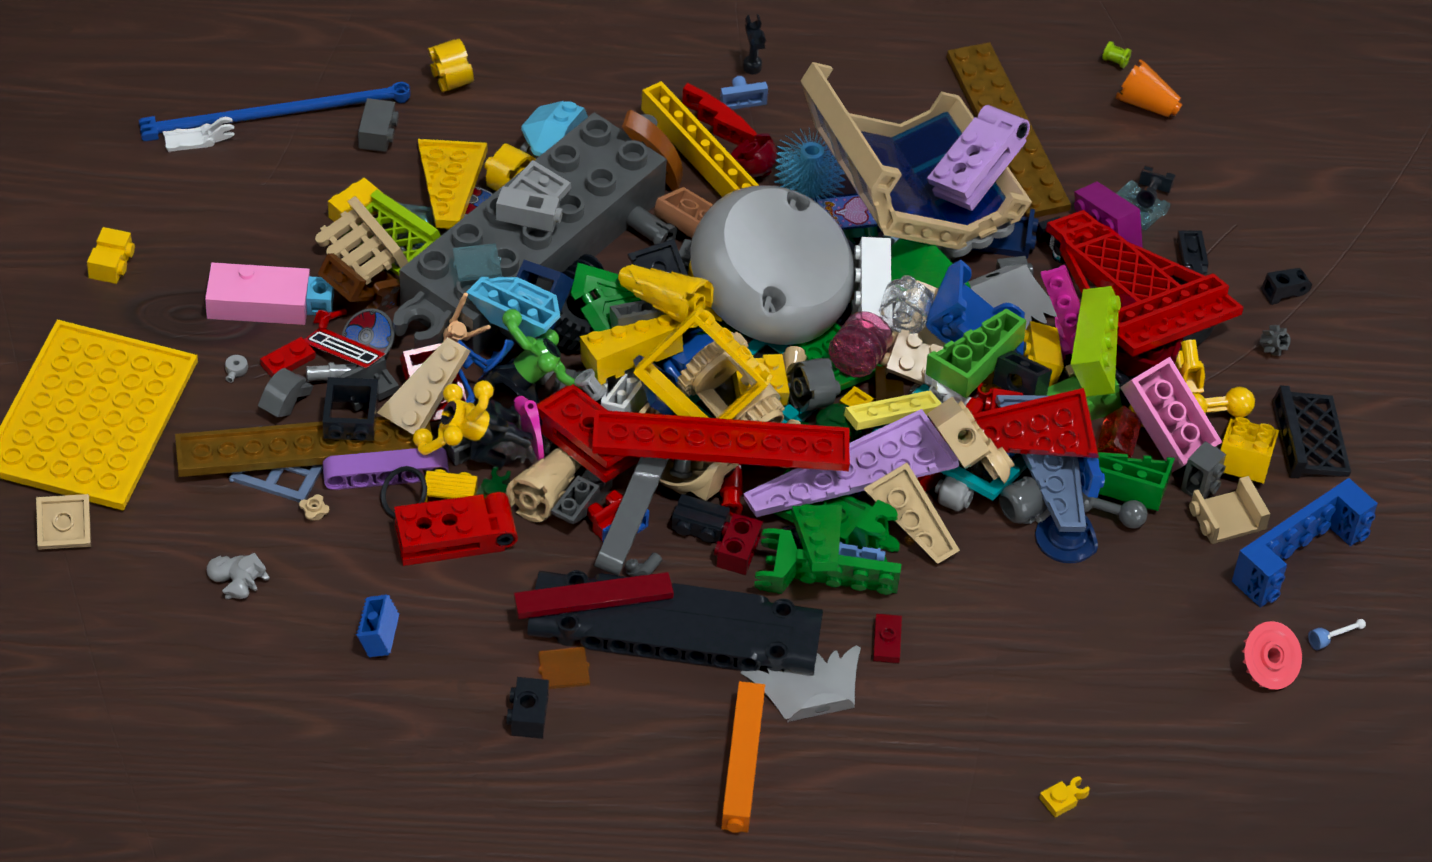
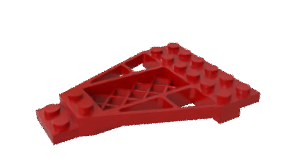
[1046,210,1244,357]

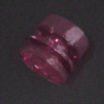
[828,311,893,377]

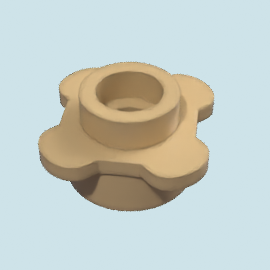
[299,494,329,521]

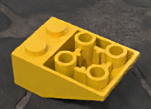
[1221,417,1279,484]

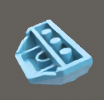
[521,101,588,156]
[466,277,560,338]

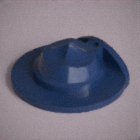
[1035,515,1098,563]

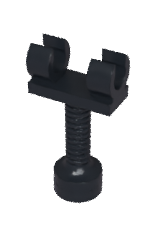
[743,14,766,75]
[1137,165,1176,208]

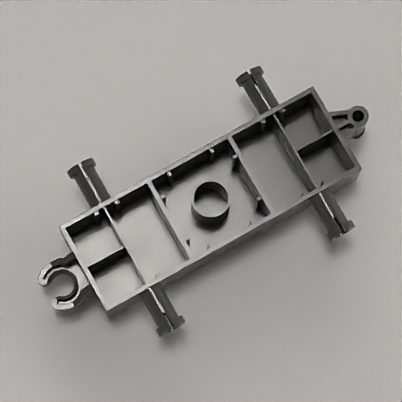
[393,112,678,355]

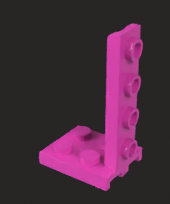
[1041,265,1081,360]

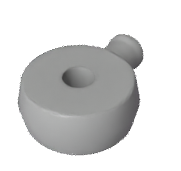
[225,355,248,383]

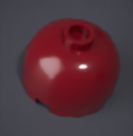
[730,133,778,178]

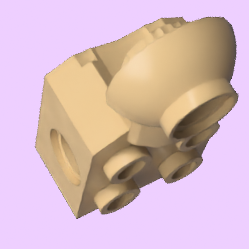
[927,397,1015,484]

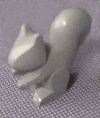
[206,553,270,599]

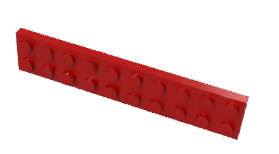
[592,410,850,471]

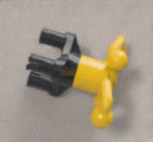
[413,380,533,468]

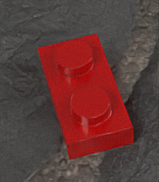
[260,337,316,377]

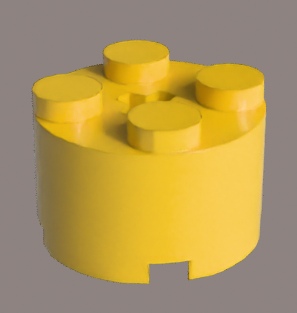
[428,39,474,92]
[484,143,536,191]

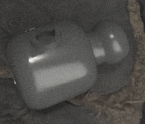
[999,476,1048,524]

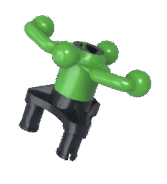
[474,309,584,420]

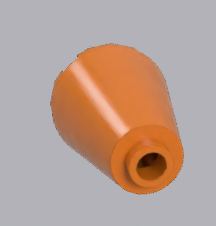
[1116,59,1183,118]

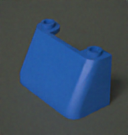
[926,259,1025,356]

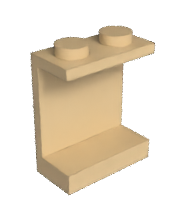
[1189,476,1270,544]

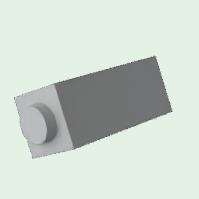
[496,186,563,232]

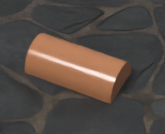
[654,187,713,238]

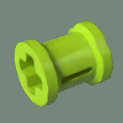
[1102,41,1132,68]

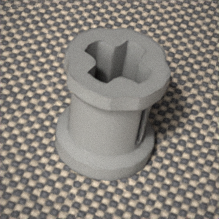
[574,369,607,401]

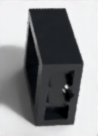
[323,377,379,441]

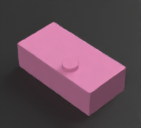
[205,263,310,325]
[1120,357,1222,473]

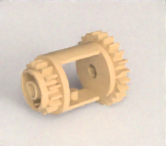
[676,332,785,423]

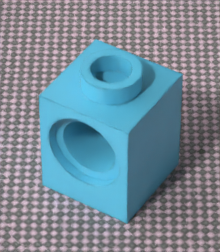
[306,277,334,315]

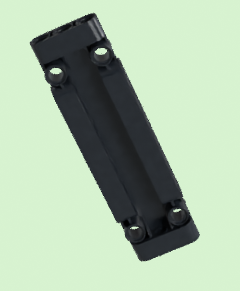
[527,570,823,675]

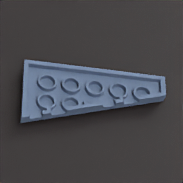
[995,395,1086,532]

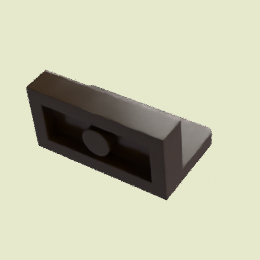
[873,366,904,401]

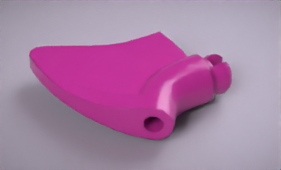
[514,396,544,461]

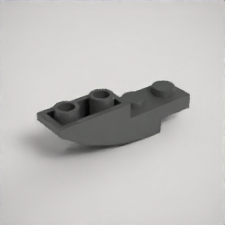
[551,469,615,524]

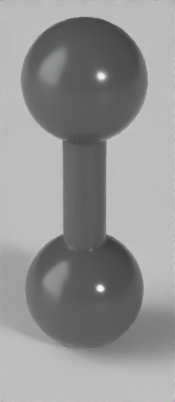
[1082,492,1148,529]

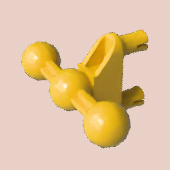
[1128,340,1255,428]

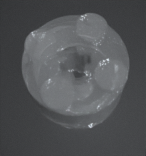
[879,275,934,334]

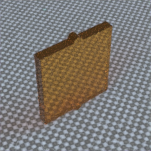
[539,647,590,689]

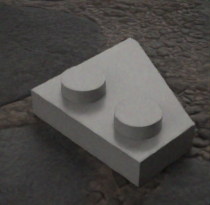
[508,160,572,201]

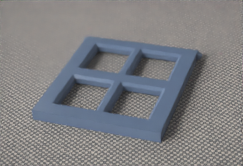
[229,426,323,503]

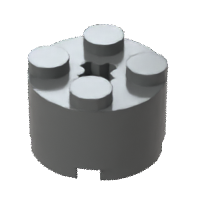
[786,358,841,412]

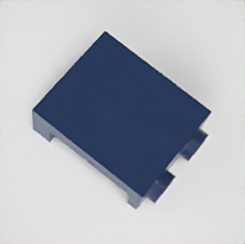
[971,209,1038,259]

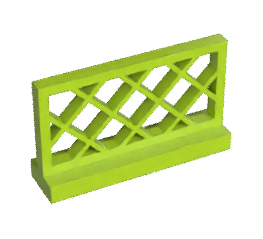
[341,190,441,277]

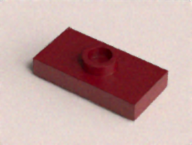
[873,614,902,663]

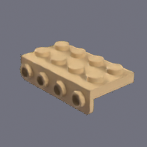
[880,280,945,387]

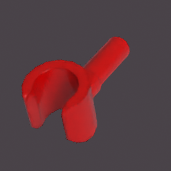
[313,309,347,329]

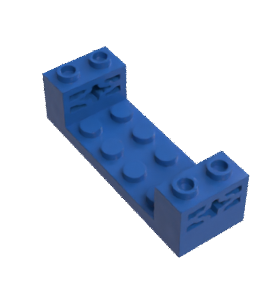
[1232,478,1378,608]

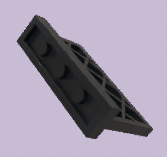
[1272,385,1351,479]

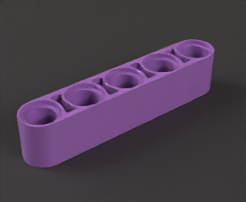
[322,448,449,490]

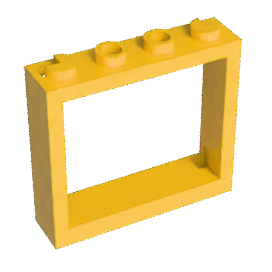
[633,306,773,419]

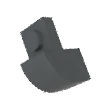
[258,368,313,417]

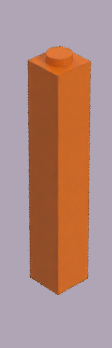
[721,681,765,833]

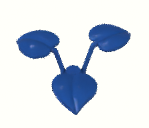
[437,339,515,428]

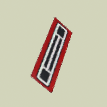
[304,328,385,368]

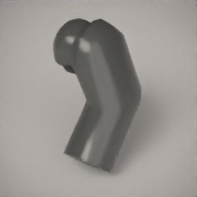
[625,553,662,577]

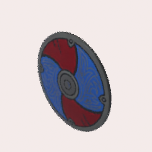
[342,308,395,365]

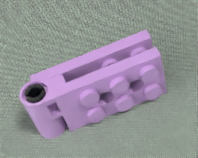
[927,105,1030,211]

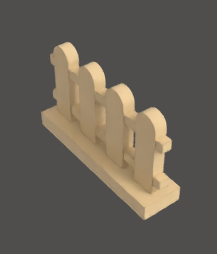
[315,196,408,285]

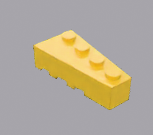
[580,314,683,385]

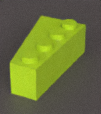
[1071,286,1121,397]

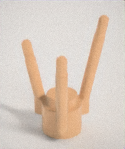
[443,293,491,342]

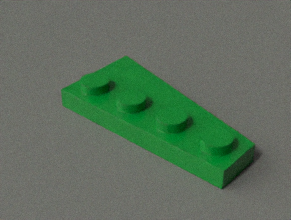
[791,504,842,571]

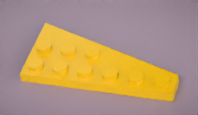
[418,139,488,230]

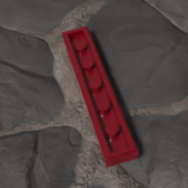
[514,572,674,619]

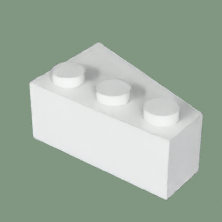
[601,368,648,413]

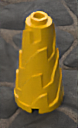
[618,264,714,328]

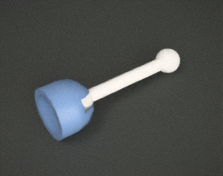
[1308,619,1366,650]

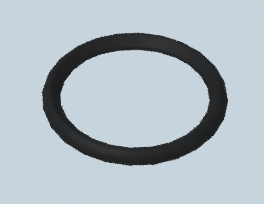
[381,466,427,518]

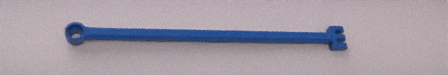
[139,82,411,141]

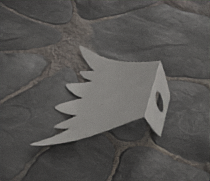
[969,264,1057,329]
[741,645,861,722]

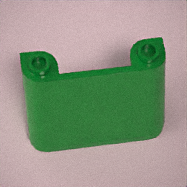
[891,238,971,307]

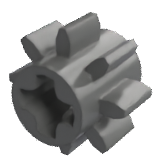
[1260,325,1291,356]

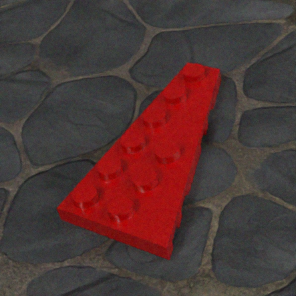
[937,388,1099,458]

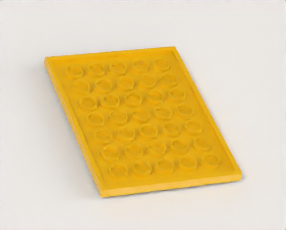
[0,319,198,511]

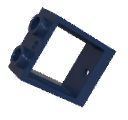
[517,260,574,330]

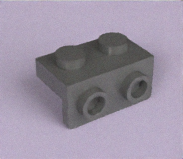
[340,357,399,411]

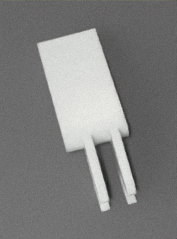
[163,117,234,152]

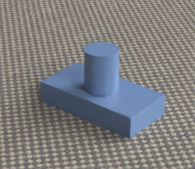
[720,76,768,109]

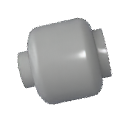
[935,476,974,511]

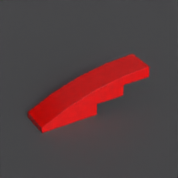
[682,83,757,145]

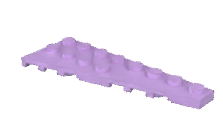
[744,409,959,517]

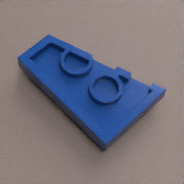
[1078,457,1105,498]

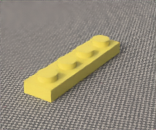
[844,390,942,430]

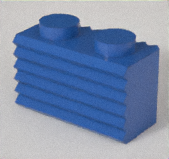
[356,595,400,657]

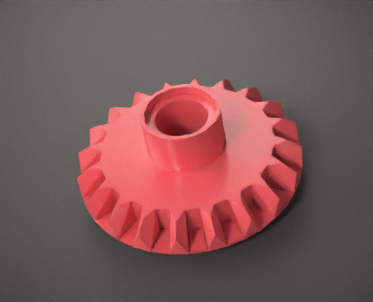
[1242,621,1302,690]

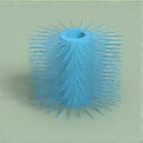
[775,129,846,207]

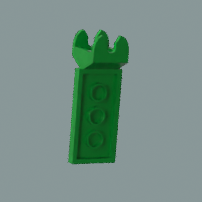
[773,469,900,562]
[754,528,902,595]

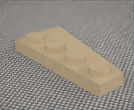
[377,337,471,434]
[863,462,960,564]

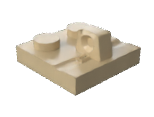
[36,494,91,550]

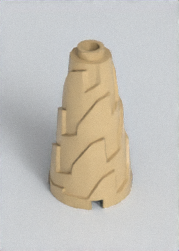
[506,448,581,522]

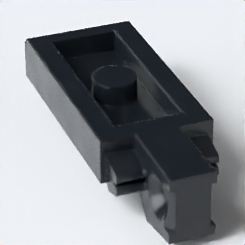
[1177,230,1209,275]

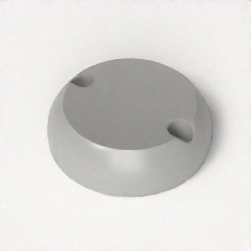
[690,185,855,345]

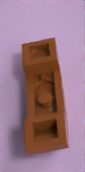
[622,110,683,191]

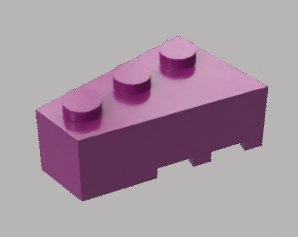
[1074,181,1143,248]

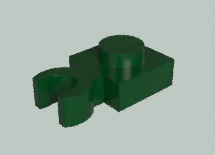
[843,227,878,245]
[476,467,511,498]

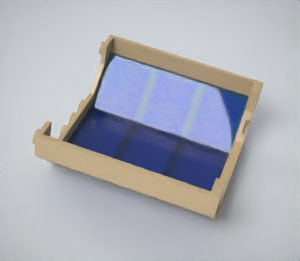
[801,62,1032,250]

